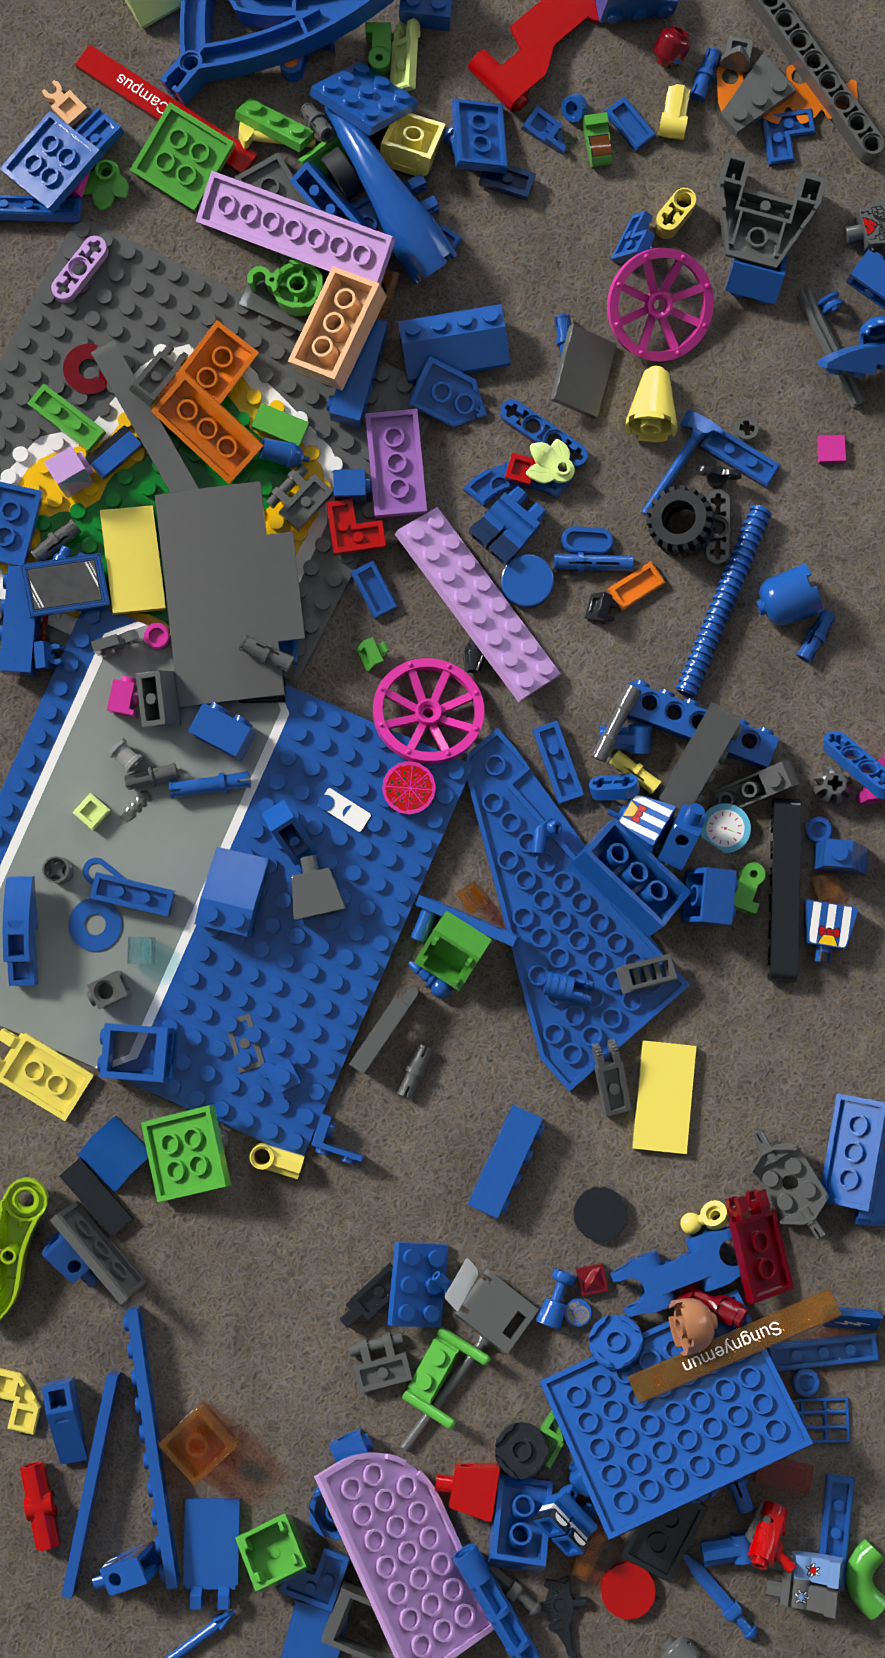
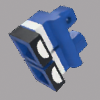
[533,1484,598,1557]

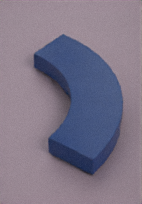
[463,462,573,506]

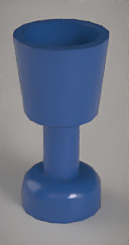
[536,1268,577,1329]

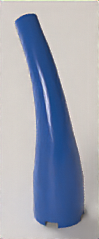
[325,106,457,285]

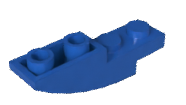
[817,343,885,378]
[2,876,38,986]

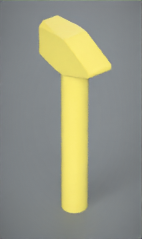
[239,122,316,149]

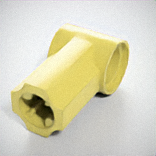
[658,84,690,140]
[250,1142,305,1179]

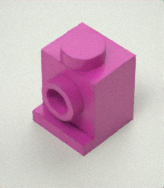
[107,676,139,718]

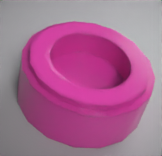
[144,623,171,650]

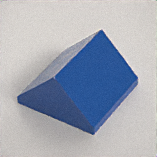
[77,1116,148,1192]

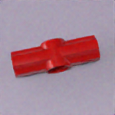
[20,1461,61,1551]

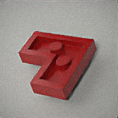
[326,499,386,556]

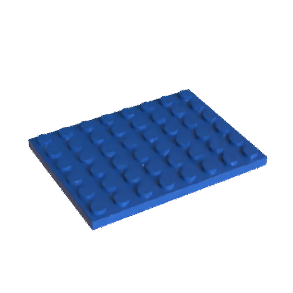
[539,1289,813,1541]

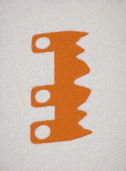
[716,65,858,124]

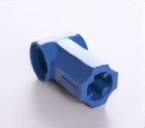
[599,723,652,754]
[700,1529,752,1567]

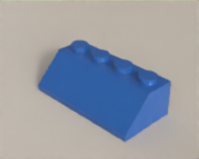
[398,304,510,383]

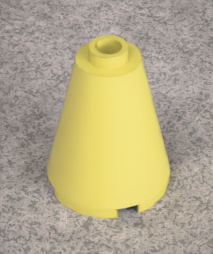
[625,366,678,443]

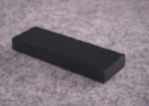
[59,1158,133,1237]

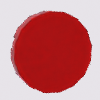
[600,1561,656,1620]

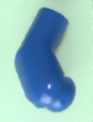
[532,819,562,854]

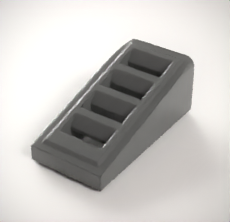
[616,953,678,994]

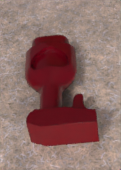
[678,1282,749,1328]

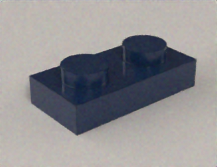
[479,165,536,201]

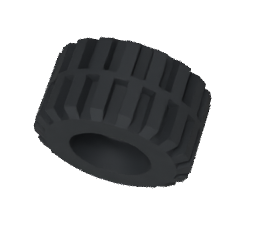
[646,485,717,557]

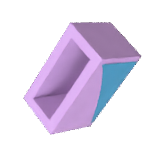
[44,446,94,499]

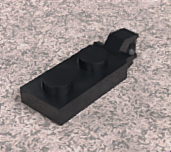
[340,1262,393,1328]

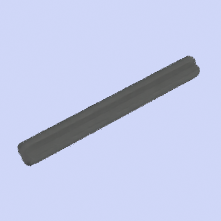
[797,289,865,408]

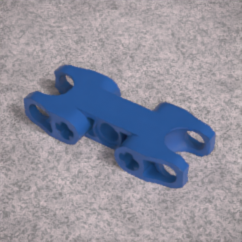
[610,1226,741,1317]

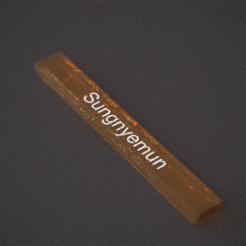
[628,1289,842,1404]

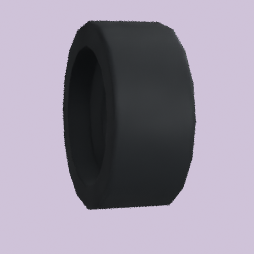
[321,147,365,200]

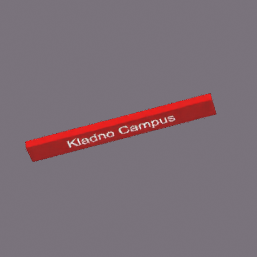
[75,44,258,174]

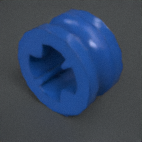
[817,291,844,315]

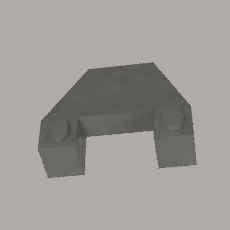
[716,152,827,270]

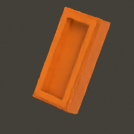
[607,561,666,612]

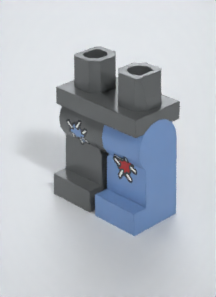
[766,1549,844,1619]

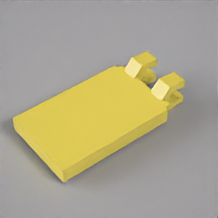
[0,1028,95,1121]

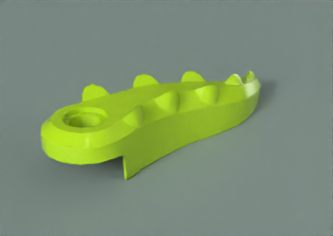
[0,1177,49,1320]

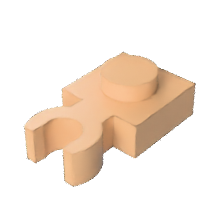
[42,80,88,127]

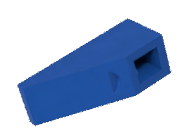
[41,1376,89,1465]

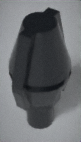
[463,639,485,673]

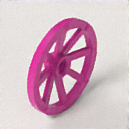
[607,248,714,361]
[373,658,484,764]

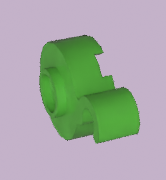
[247,259,325,316]

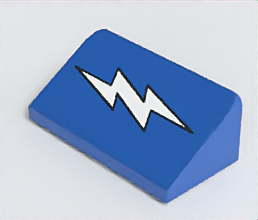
[822,1306,883,1330]

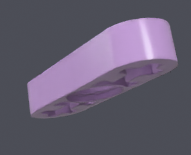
[51,236,108,303]

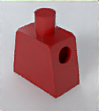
[435,1463,500,1522]

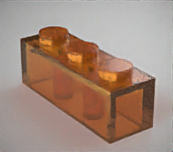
[570,1526,607,1582]

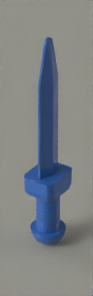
[683,1553,758,1640]

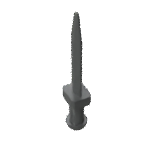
[459,1540,542,1616]

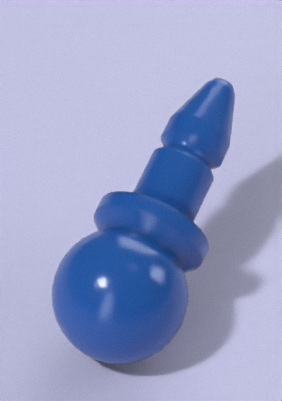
[408,961,452,999]

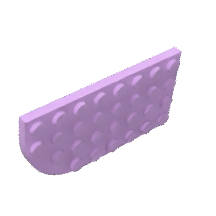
[314,1453,495,1658]

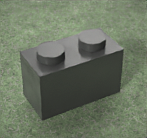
[136,670,181,727]

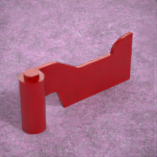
[468,0,605,112]

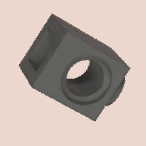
[86,971,132,1009]

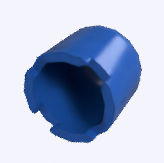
[756,563,823,626]

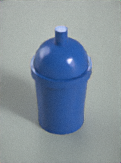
[259,438,310,469]

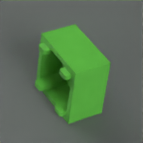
[414,910,492,991]
[235,1513,313,1593]

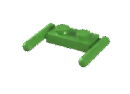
[402,1326,491,1429]

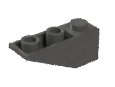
[711,760,800,808]

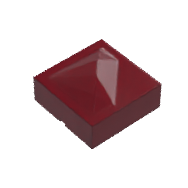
[576,1263,608,1296]

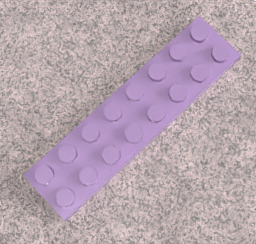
[196,171,396,285]
[395,507,561,702]

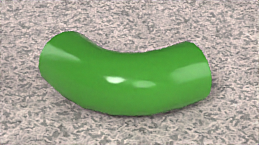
[845,1538,885,1620]

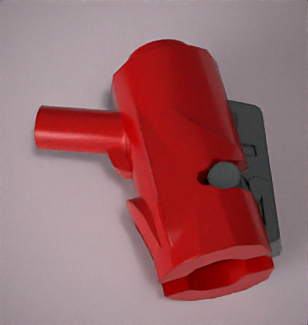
[745,1501,796,1573]

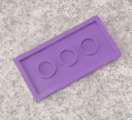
[365,409,427,518]

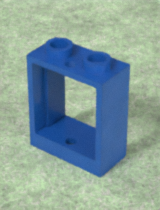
[97,1023,175,1082]

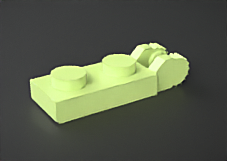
[390,18,420,92]

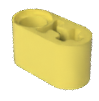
[654,188,696,239]

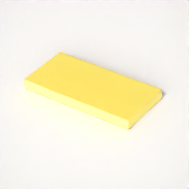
[100,505,166,615]
[632,1041,696,1154]

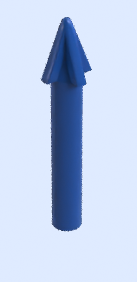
[166,1610,235,1658]

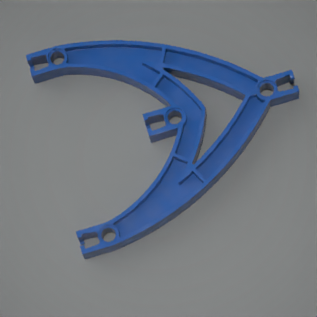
[160,0,394,106]

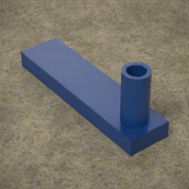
[411,895,521,947]

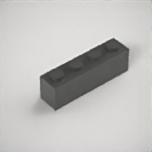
[659,702,742,810]

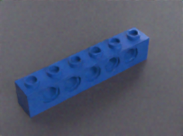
[627,680,779,770]

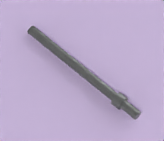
[400,1334,491,1452]

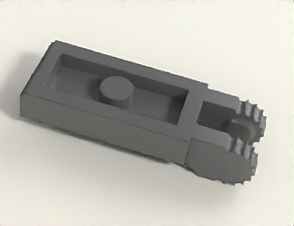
[129,341,189,406]
[591,1039,632,1117]

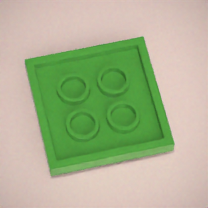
[130,102,236,213]
[141,1105,231,1202]

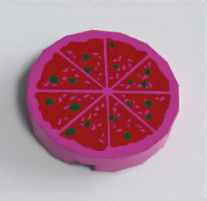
[382,761,436,815]

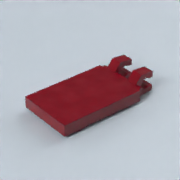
[725,1189,794,1304]

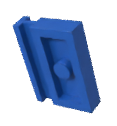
[75,107,125,154]

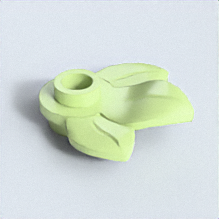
[526,439,575,484]

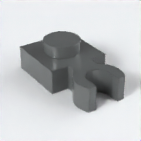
[91,629,141,658]

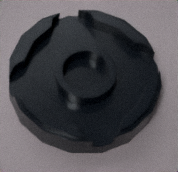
[573,1186,627,1241]
[495,1422,550,1479]

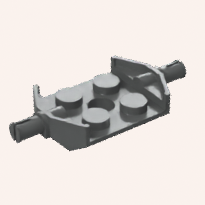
[749,1130,829,1239]

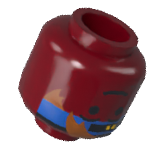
[653,26,691,68]

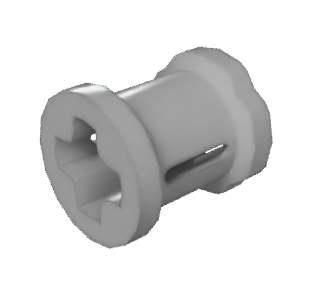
[108,738,144,774]

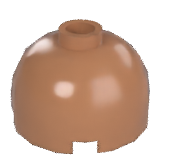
[669,1298,718,1356]

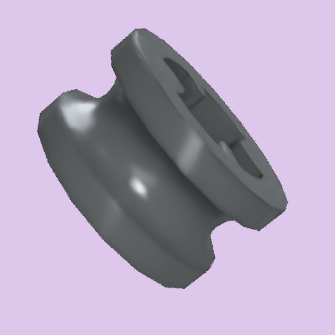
[734,417,759,442]

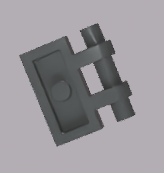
[266,464,334,532]
[349,1333,413,1394]

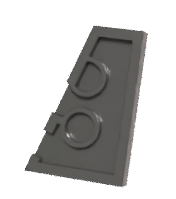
[719,52,796,137]

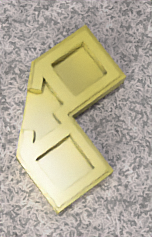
[0,1368,42,1435]

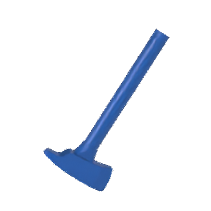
[641,410,725,517]

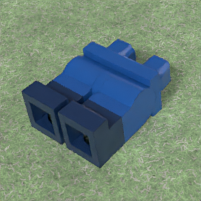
[469,486,546,566]

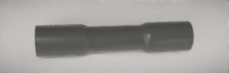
[591,684,641,763]

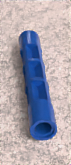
[452,1543,542,1658]

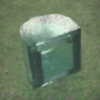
[127,937,155,964]

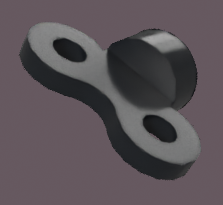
[696,466,742,488]

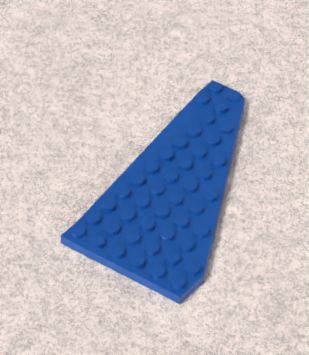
[465,728,689,1092]

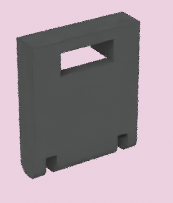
[454,1269,539,1355]

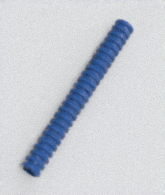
[675,505,772,697]

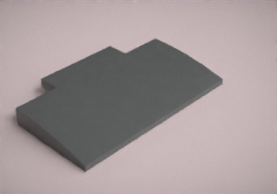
[155,481,305,708]

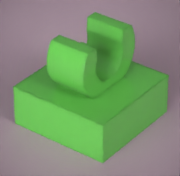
[356,637,390,672]

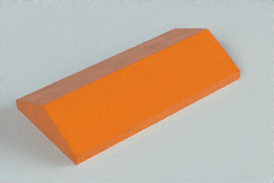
[154,320,259,405]
[151,372,264,484]

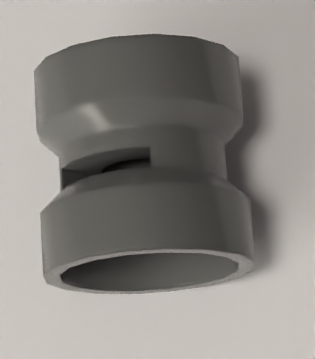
[42,856,74,884]

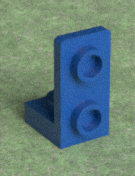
[311,1113,365,1165]

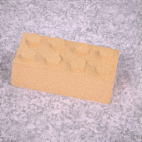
[288,266,387,391]

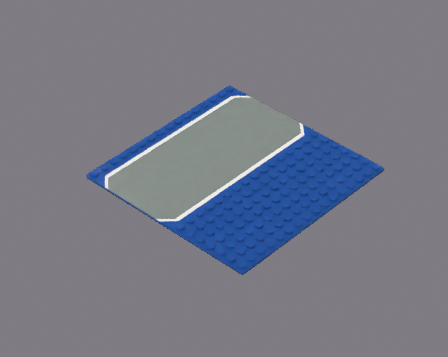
[0,607,472,1156]

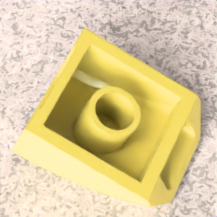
[380,113,446,176]

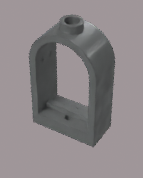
[321,1581,395,1658]

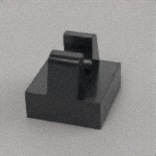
[584,592,619,622]

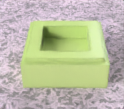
[73,793,111,831]

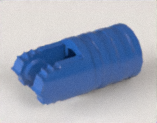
[543,971,595,1005]

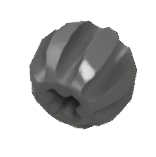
[813,765,852,805]

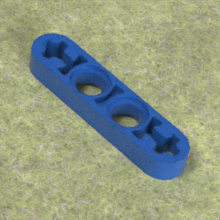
[500,399,588,469]
[823,731,885,799]

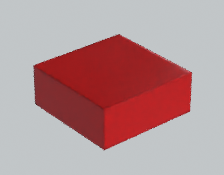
[504,452,536,487]

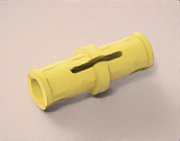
[609,750,662,795]

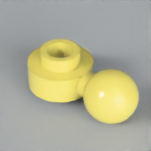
[680,1201,730,1235]

